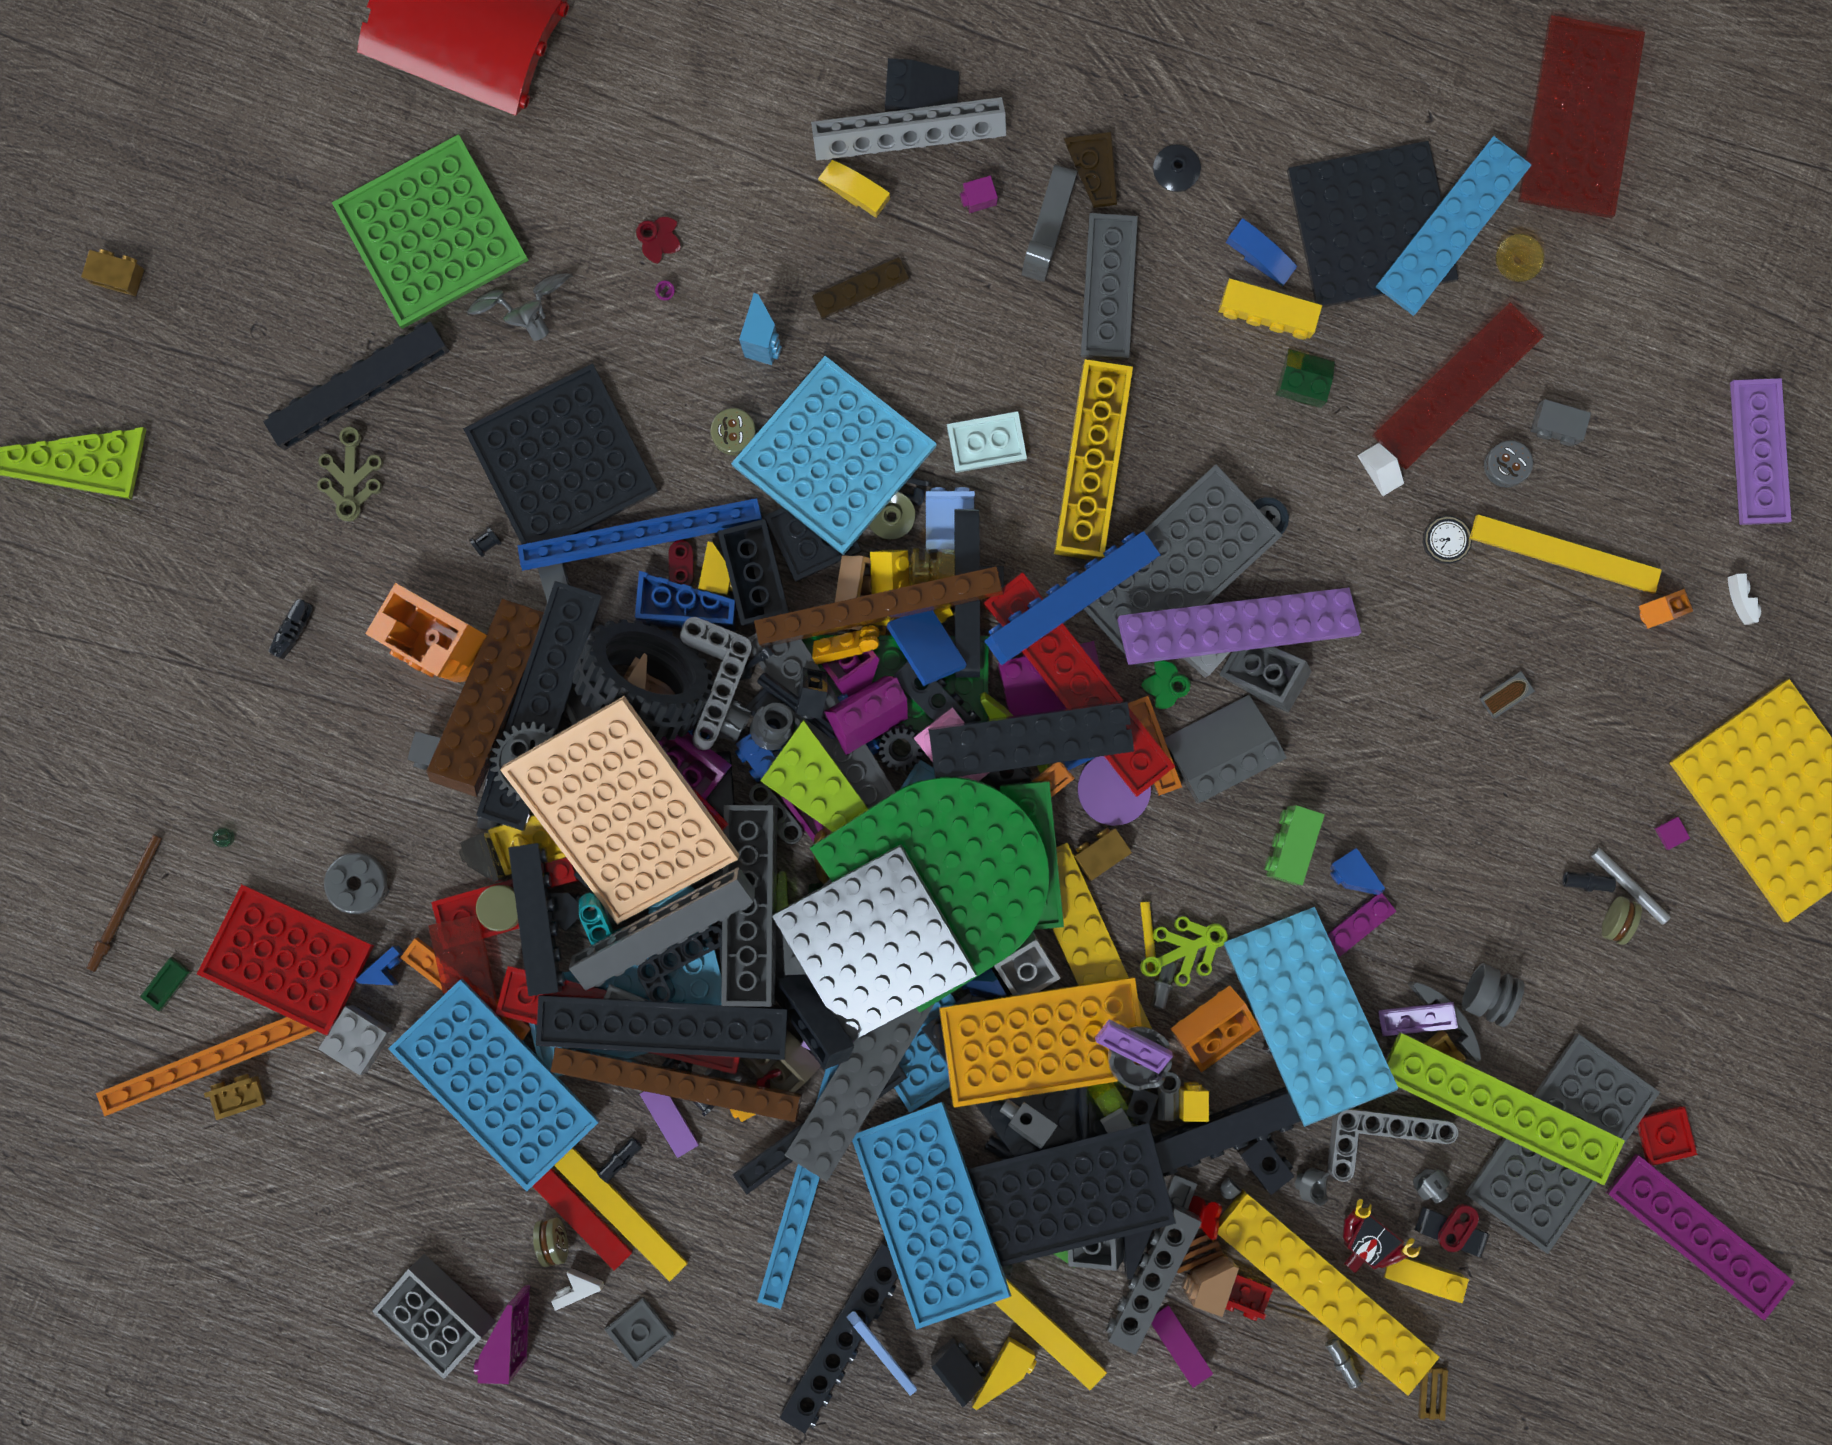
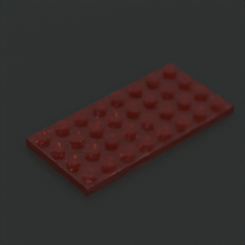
[1518,15,1645,219]

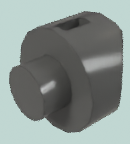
[1295,1168,1330,1206]
[1413,1169,1450,1203]

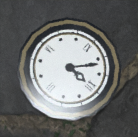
[1422,516,1472,564]

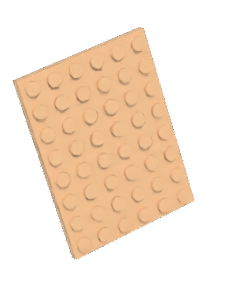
[500,696,740,924]

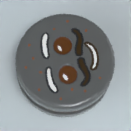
[1484,440,1533,488]

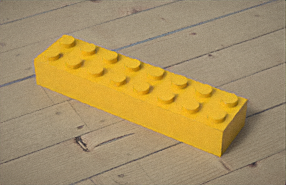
[1054,359,1133,561]

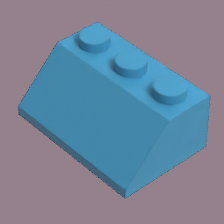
[739,293,782,365]

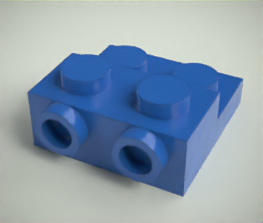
[735,724,791,783]

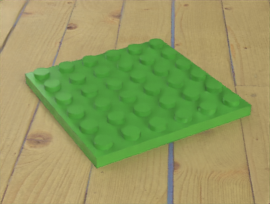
[332,134,529,329]

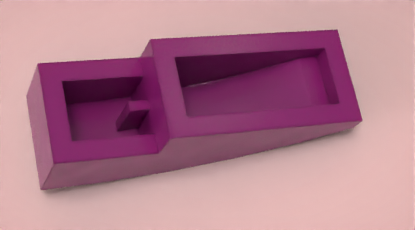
[1151,1305,1213,1388]

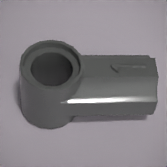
[1157,1070,1181,1121]

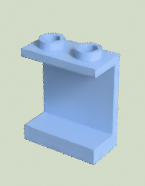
[926,487,975,553]

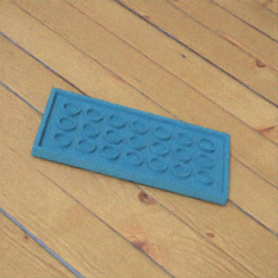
[388,979,600,1191]
[852,1102,1012,1330]

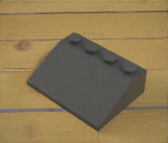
[1164,695,1287,804]
[372,1254,496,1379]

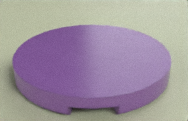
[1077,756,1151,826]

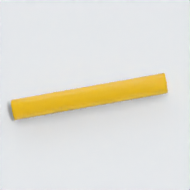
[1140,902,1156,972]

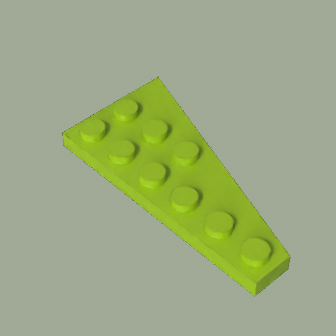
[0,427,146,499]
[760,720,868,832]

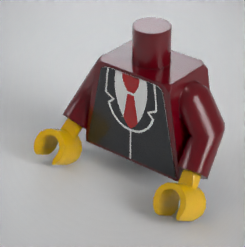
[1343,1199,1421,1273]

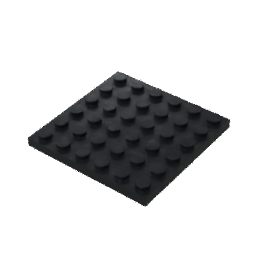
[1287,141,1459,307]
[463,363,659,545]

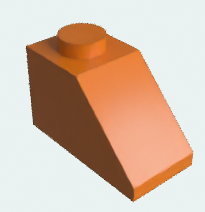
[1639,589,1693,629]

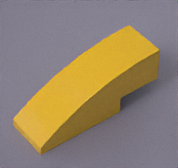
[818,160,890,218]

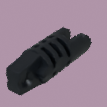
[268,599,314,659]

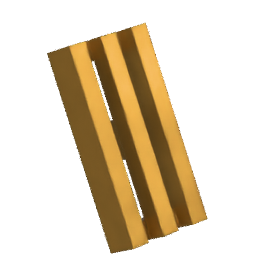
[1418,1367,1448,1421]

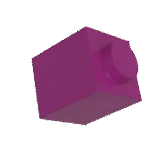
[960,175,998,214]

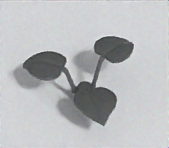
[466,273,573,341]

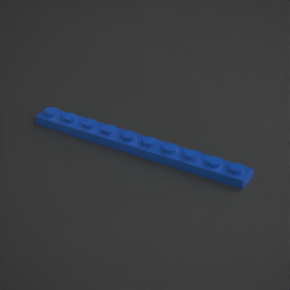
[517,498,762,571]

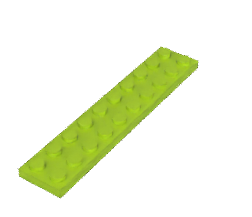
[1386,1032,1625,1185]

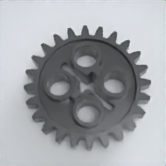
[490,722,556,801]

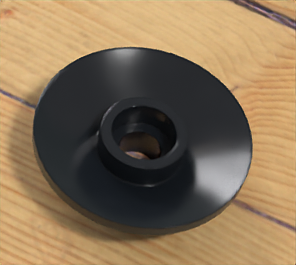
[1153,144,1201,192]

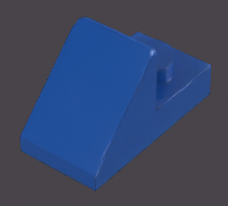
[356,946,404,985]

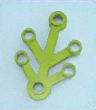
[1140,916,1228,987]

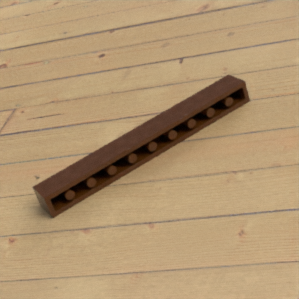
[754,567,1003,647]
[550,1047,803,1122]

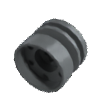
[1462,963,1525,1027]

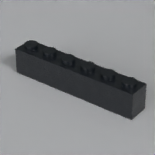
[508,843,565,996]

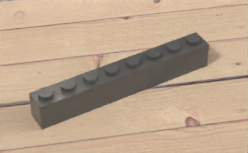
[569,867,755,990]

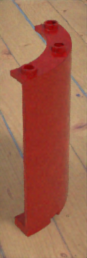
[357,0,569,116]

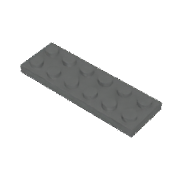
[1080,213,1138,360]

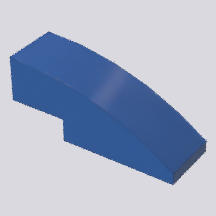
[1226,218,1297,287]

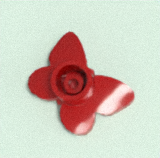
[1189,1196,1222,1240]

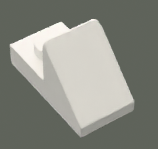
[551,1268,604,1311]

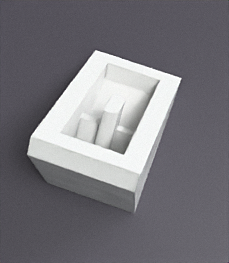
[1358,443,1404,496]

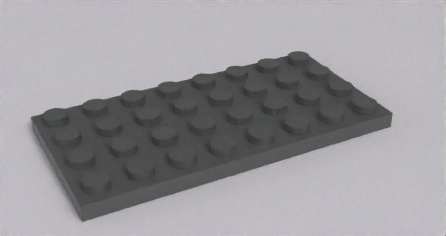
[1083,465,1283,668]
[1465,1033,1660,1254]

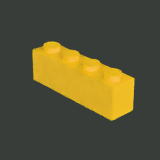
[1218,278,1322,340]

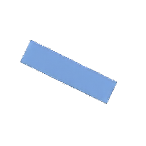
[847,1311,917,1396]

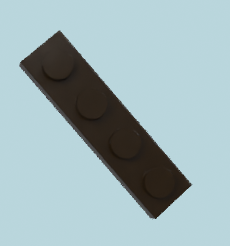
[812,257,909,320]

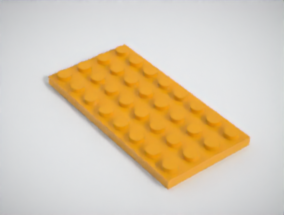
[939,977,1142,1107]

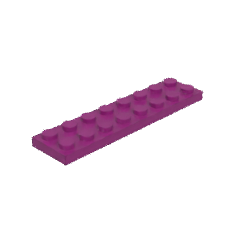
[1605,1154,1794,1321]

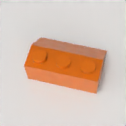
[1170,986,1261,1073]

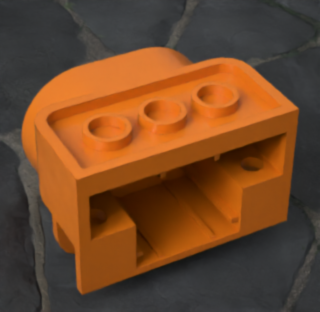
[365,583,488,682]

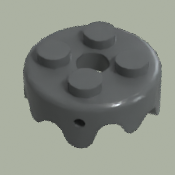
[324,853,389,914]
[1108,1026,1172,1090]

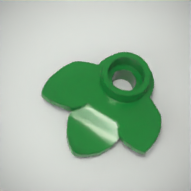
[1141,661,1190,709]

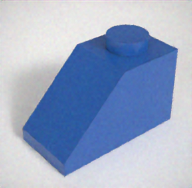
[1330,848,1385,895]

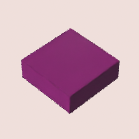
[1654,817,1690,850]

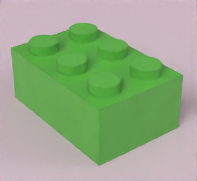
[1264,805,1325,885]

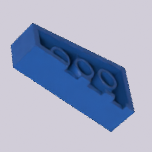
[635,571,737,631]

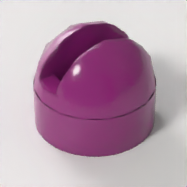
[655,281,675,301]

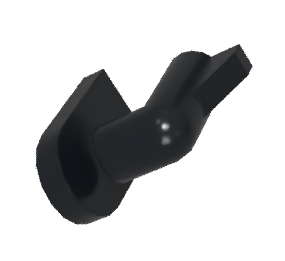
[899,476,932,506]

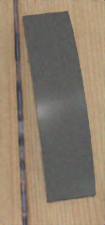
[1408,981,1481,1062]

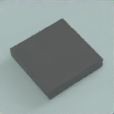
[604,1297,675,1369]

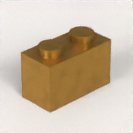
[81,249,144,296]
[1074,827,1132,881]

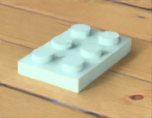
[947,412,1027,473]

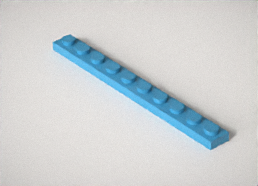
[757,1064,840,1309]

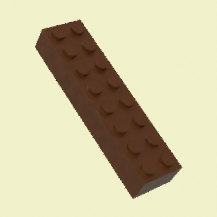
[426,599,544,797]

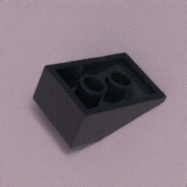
[885,58,959,112]

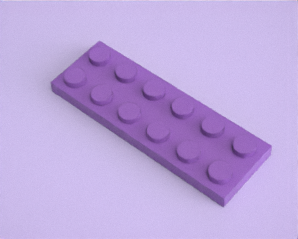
[1730,378,1791,525]

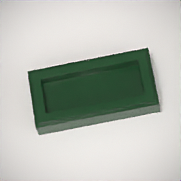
[140,957,192,1012]

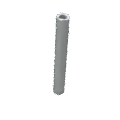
[1591,848,1671,925]

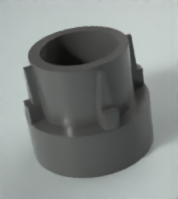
[709,692,751,742]
[750,703,794,750]

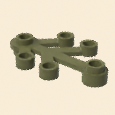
[317,427,383,522]

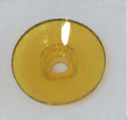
[1496,234,1544,282]

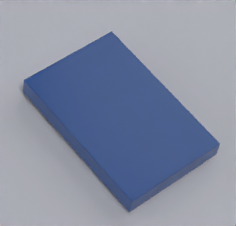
[887,610,967,686]

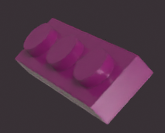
[1327,893,1396,957]

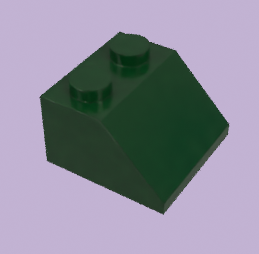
[1275,349,1335,408]

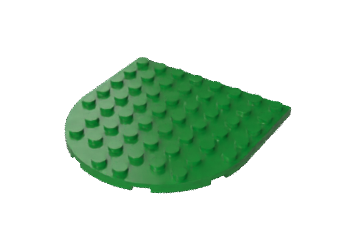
[810,777,1049,1013]

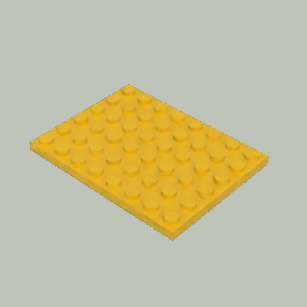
[1669,679,1832,922]

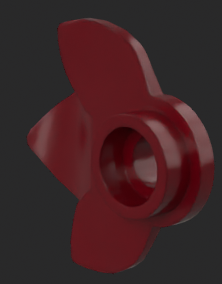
[636,217,681,264]

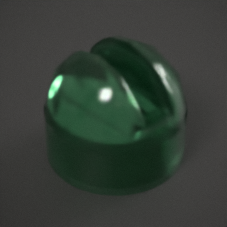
[212,828,234,848]

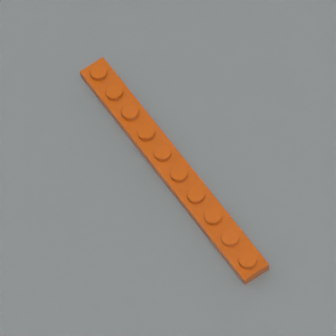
[96,1017,317,1116]

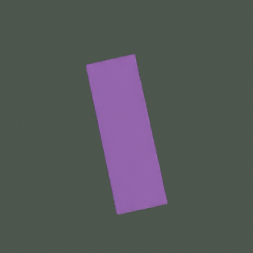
[1379,1002,1458,1036]
[1095,1019,1173,1074]
[640,1091,699,1158]

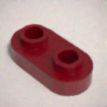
[668,540,694,586]
[1438,1204,1479,1252]

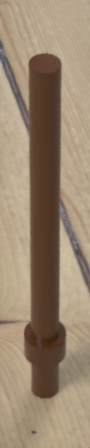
[86,834,162,972]

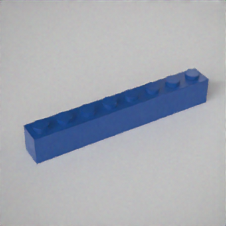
[985,531,1160,665]

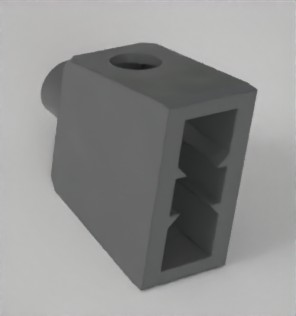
[1000,1099,1058,1149]

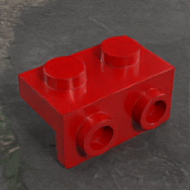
[1226,1273,1273,1321]

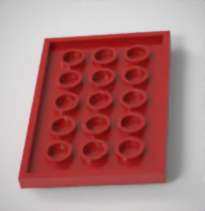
[197,884,374,1036]

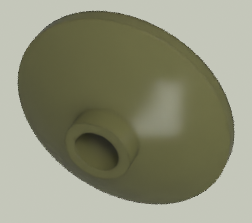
[869,492,915,540]

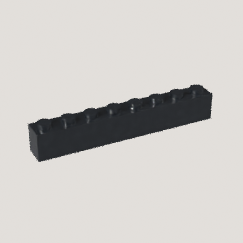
[263,322,450,450]

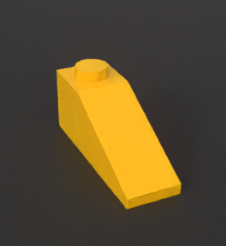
[1384,1258,1469,1303]
[972,1336,1037,1410]

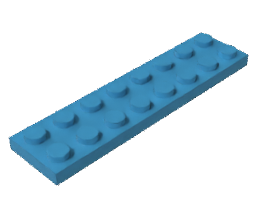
[1376,136,1532,316]

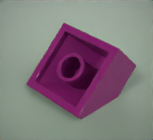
[821,650,879,697]

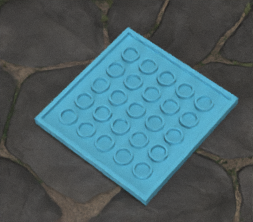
[731,356,937,555]

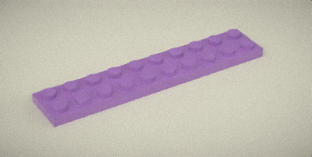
[1117,588,1361,665]

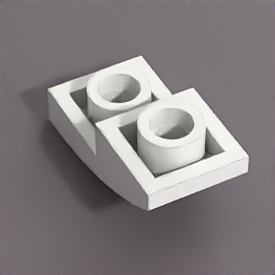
[1728,574,1761,625]

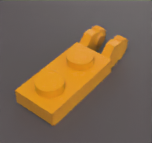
[812,625,879,664]

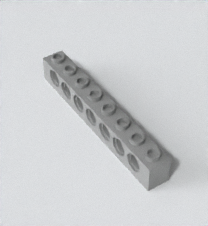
[811,97,1006,160]

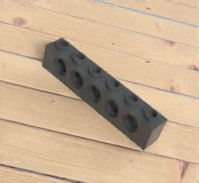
[1106,1203,1202,1355]

